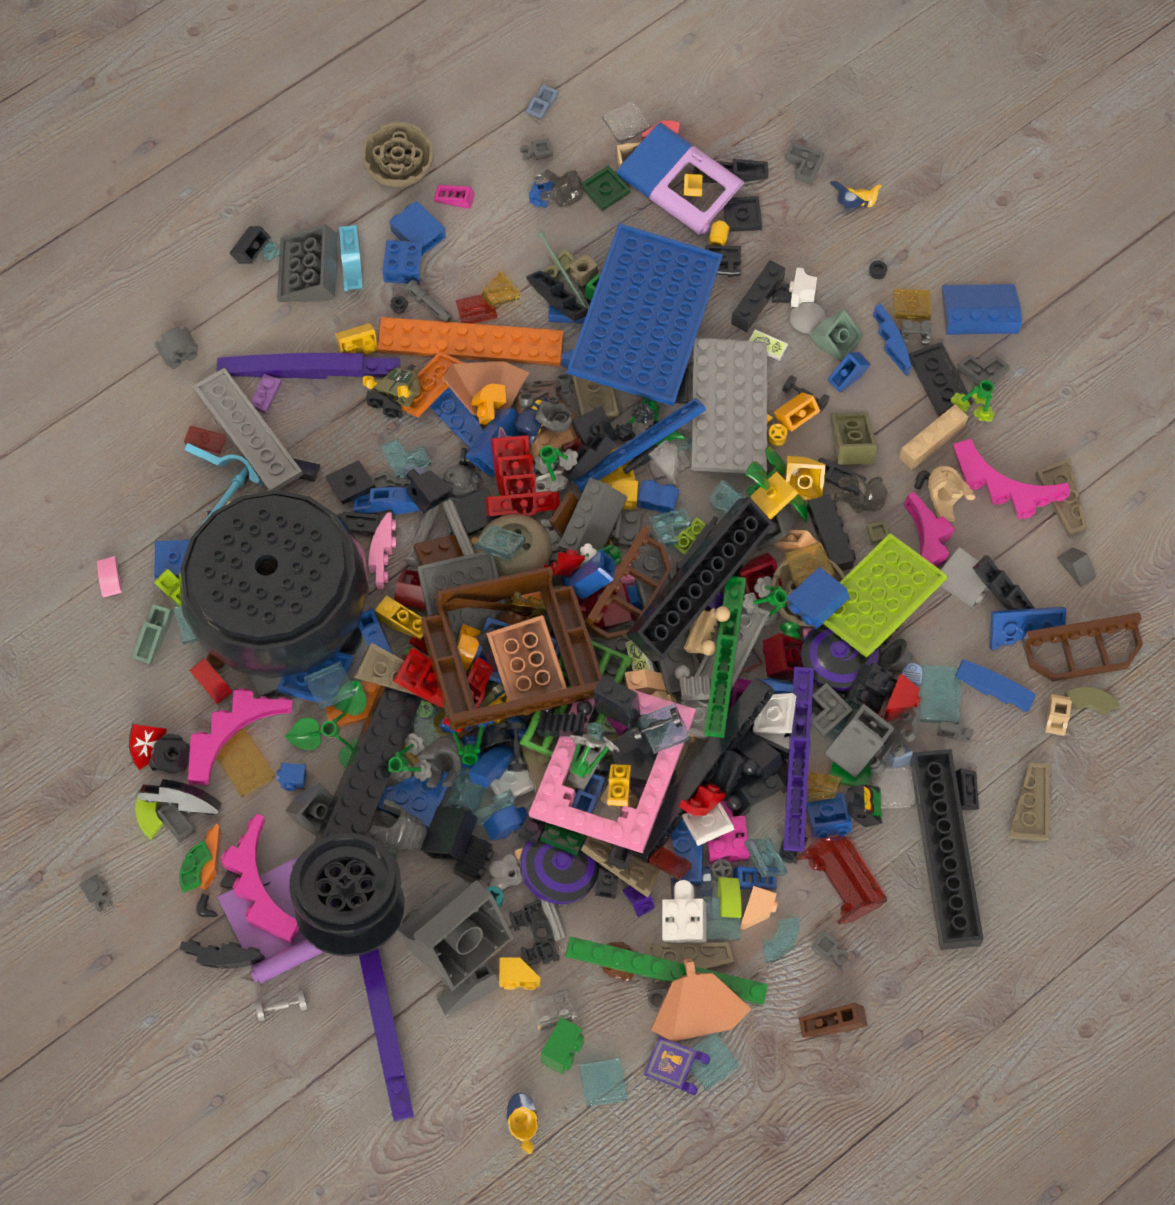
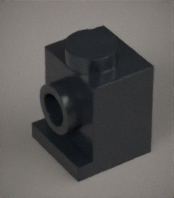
[595,867,619,899]

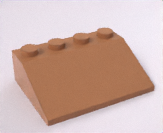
[487,615,567,701]

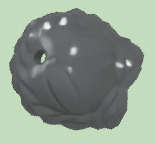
[535,401,573,433]
[443,464,481,497]

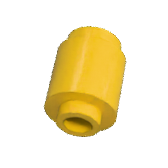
[708,221,729,245]

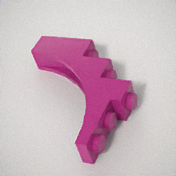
[953,439,1070,519]
[903,492,955,569]
[188,688,292,786]
[221,814,299,944]

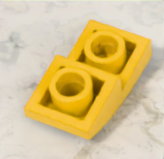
[607,764,631,806]

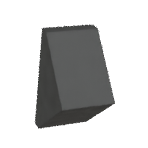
[1057,547,1096,587]

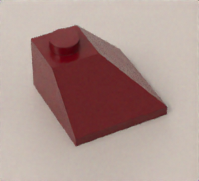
[739,553,784,600]

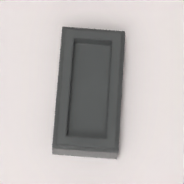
[156,804,196,843]

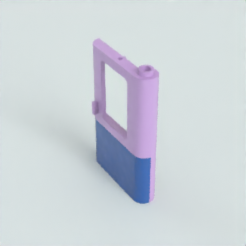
[617,123,745,236]

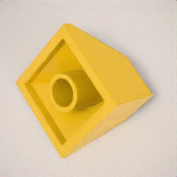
[785,456,825,500]

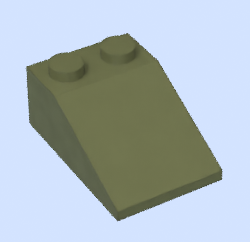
[831,413,877,465]

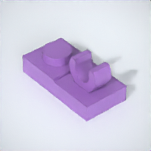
[250,374,282,413]

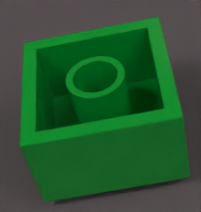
[541,1018,584,1074]

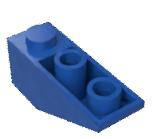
[359,608,394,655]

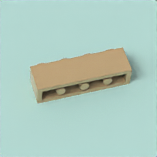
[899,404,968,470]

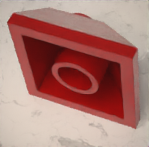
[884,674,921,722]

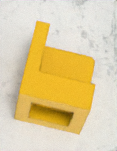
[683,174,702,197]

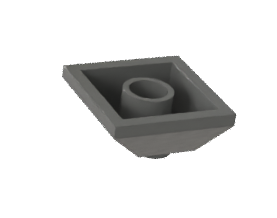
[756,504,795,551]
[285,783,333,836]

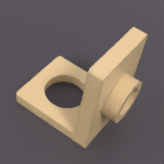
[616,142,640,168]

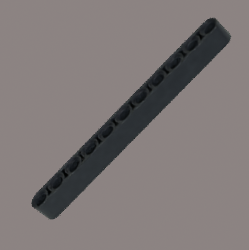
[633,678,774,863]

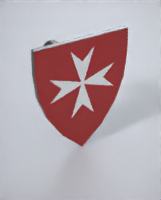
[129,724,167,770]

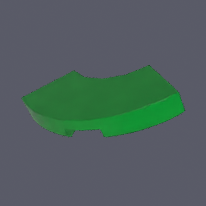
[179,840,213,893]

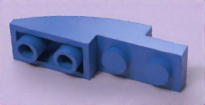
[353,487,421,515]

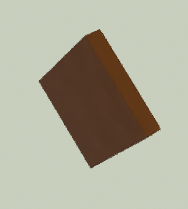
[549,492,579,539]

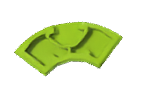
[135,795,163,840]

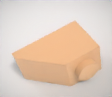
[773,530,820,556]
[624,669,667,695]
[740,886,779,930]

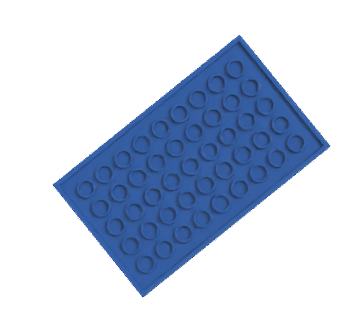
[567,223,723,406]

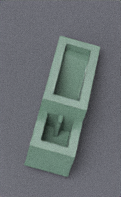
[132,604,174,664]

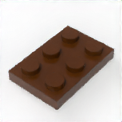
[413,532,476,566]

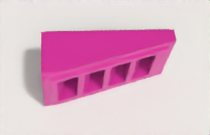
[434,185,475,208]

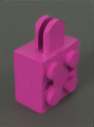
[706,801,750,865]

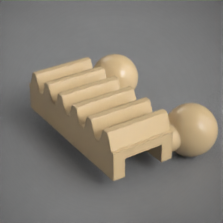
[683,606,730,656]

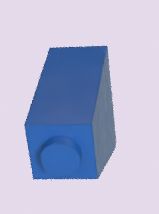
[569,550,615,599]

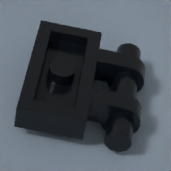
[705,245,741,277]

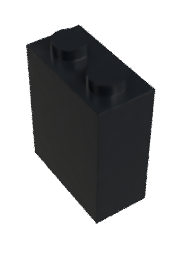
[593,676,640,729]
[421,805,478,861]

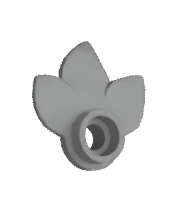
[487,853,523,890]

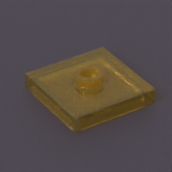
[893,289,931,320]
[784,541,835,587]

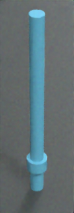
[189,466,249,542]

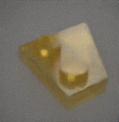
[481,271,521,306]
[507,591,547,617]
[807,771,841,802]

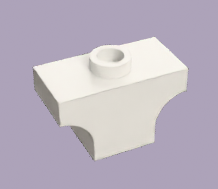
[789,268,817,307]

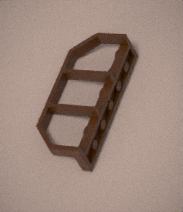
[585,525,671,641]
[1022,612,1143,682]

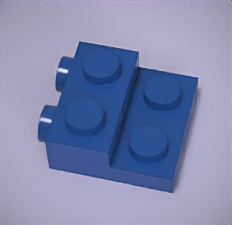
[806,792,852,840]

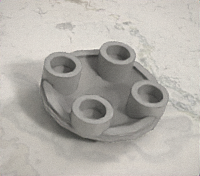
[790,302,826,335]

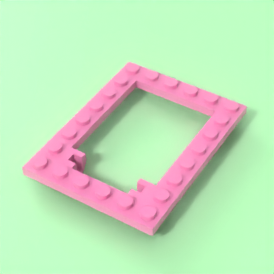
[529,689,696,853]

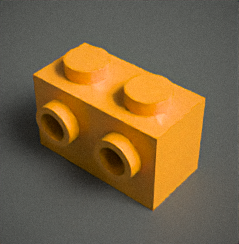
[773,392,820,431]

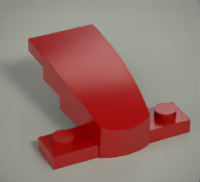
[485,436,560,516]
[393,647,493,733]

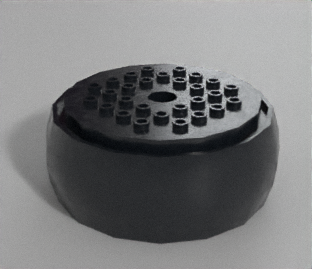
[179,490,369,678]

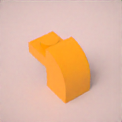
[471,384,506,425]
[457,624,481,672]

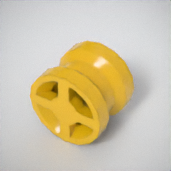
[768,424,787,447]

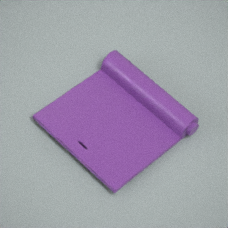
[218,856,323,984]

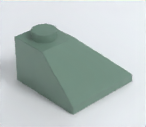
[810,310,863,362]

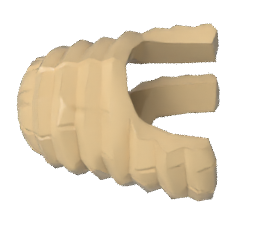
[928,466,975,522]

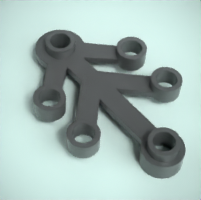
[519,374,573,409]
[869,711,918,775]

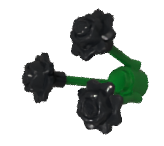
[614,397,660,442]

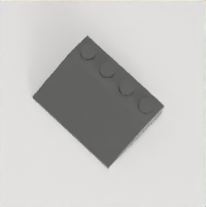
[277,224,338,302]

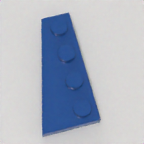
[429,387,483,449]
[989,607,1067,650]
[671,820,703,885]

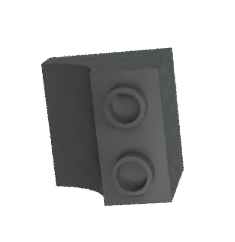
[397,876,514,991]

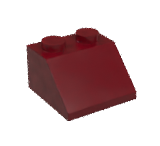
[394,569,426,611]
[583,583,634,631]
[763,633,804,680]

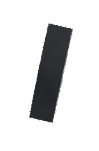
[694,159,768,183]
[526,270,588,321]
[973,555,1034,610]

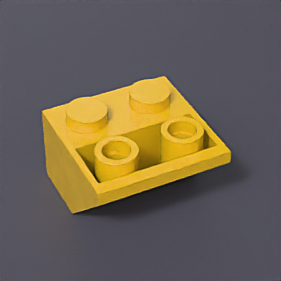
[335,323,377,355]

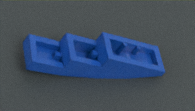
[873,304,911,376]
[955,659,1036,712]

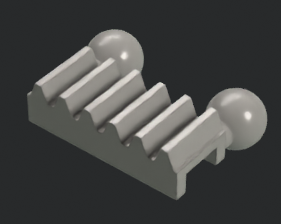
[675,665,712,701]

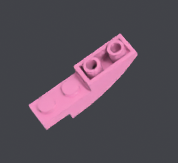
[368,513,396,590]

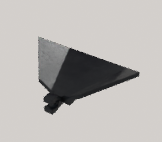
[599,715,677,802]

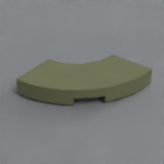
[1064,687,1120,716]

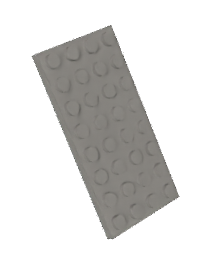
[691,338,767,473]

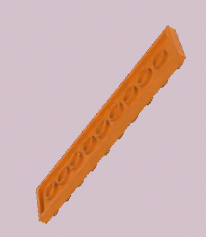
[377,317,563,366]

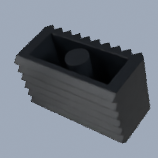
[229,226,271,264]
[453,835,494,883]

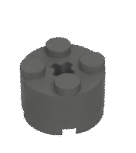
[155,326,198,369]

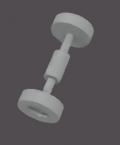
[255,989,307,1021]

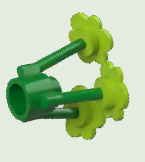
[951,380,995,422]

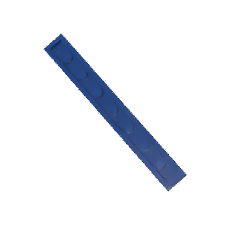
[573,398,706,491]

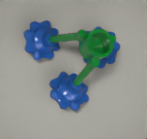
[439,719,494,765]

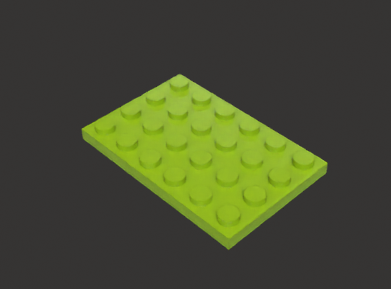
[823,533,947,658]

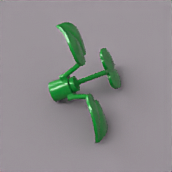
[745,446,808,522]
[285,681,367,768]

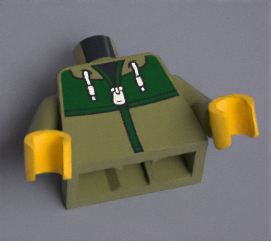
[363,364,421,407]

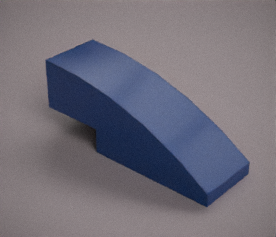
[469,744,515,788]
[572,774,606,814]

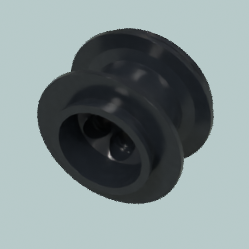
[289,833,405,957]

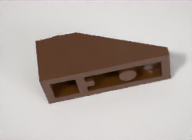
[799,1003,868,1038]

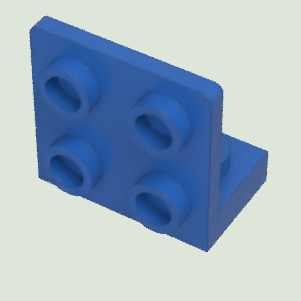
[382,240,423,285]

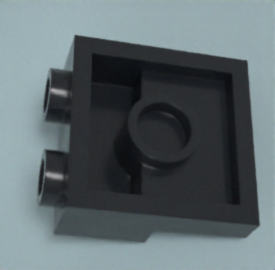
[847,663,897,715]

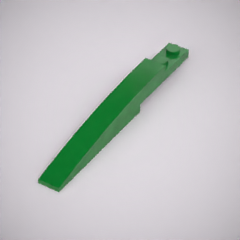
[704,576,746,738]

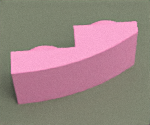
[97,556,122,597]

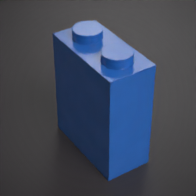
[390,201,446,256]
[787,567,850,629]

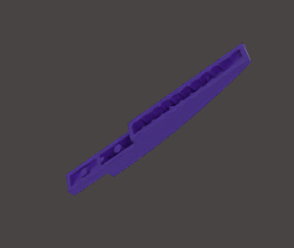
[216,353,401,379]
[783,667,814,852]
[359,948,414,1122]

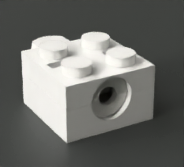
[662,880,707,944]

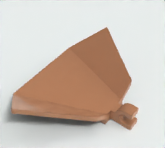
[442,361,529,429]
[651,958,751,1042]

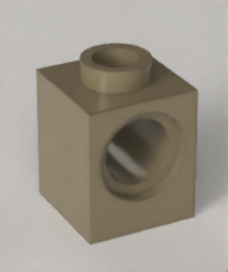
[570,254,599,287]

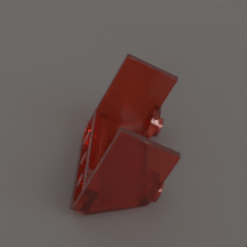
[796,836,887,925]

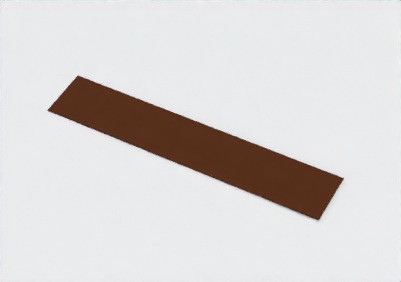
[446,598,547,616]

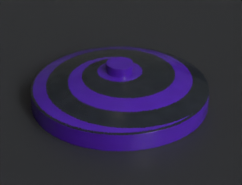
[801,624,879,691]
[519,828,599,904]

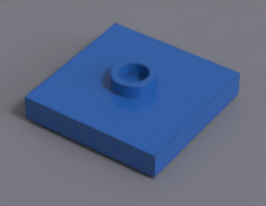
[154,540,190,578]

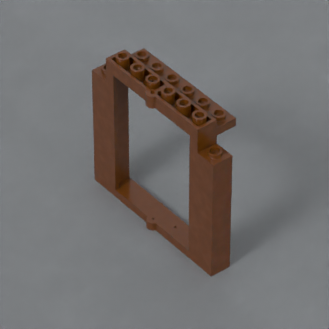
[421,567,602,731]

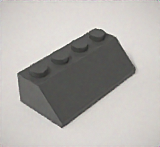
[559,478,628,555]

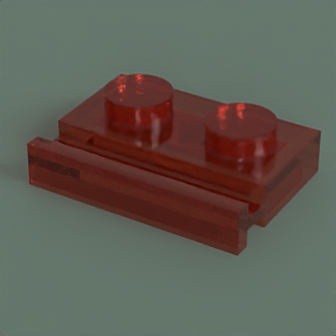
[455,292,497,324]

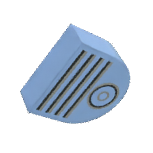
[902,663,922,685]

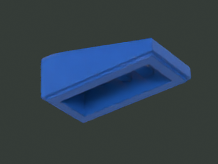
[733,866,776,890]

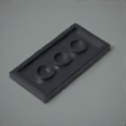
[908,342,973,417]

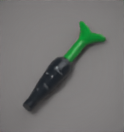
[623,430,686,474]

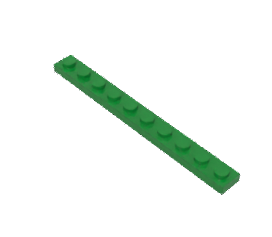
[565,936,768,1005]

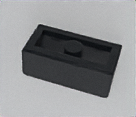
[293,458,320,482]
[955,769,979,810]

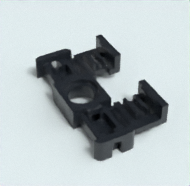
[509,900,560,966]

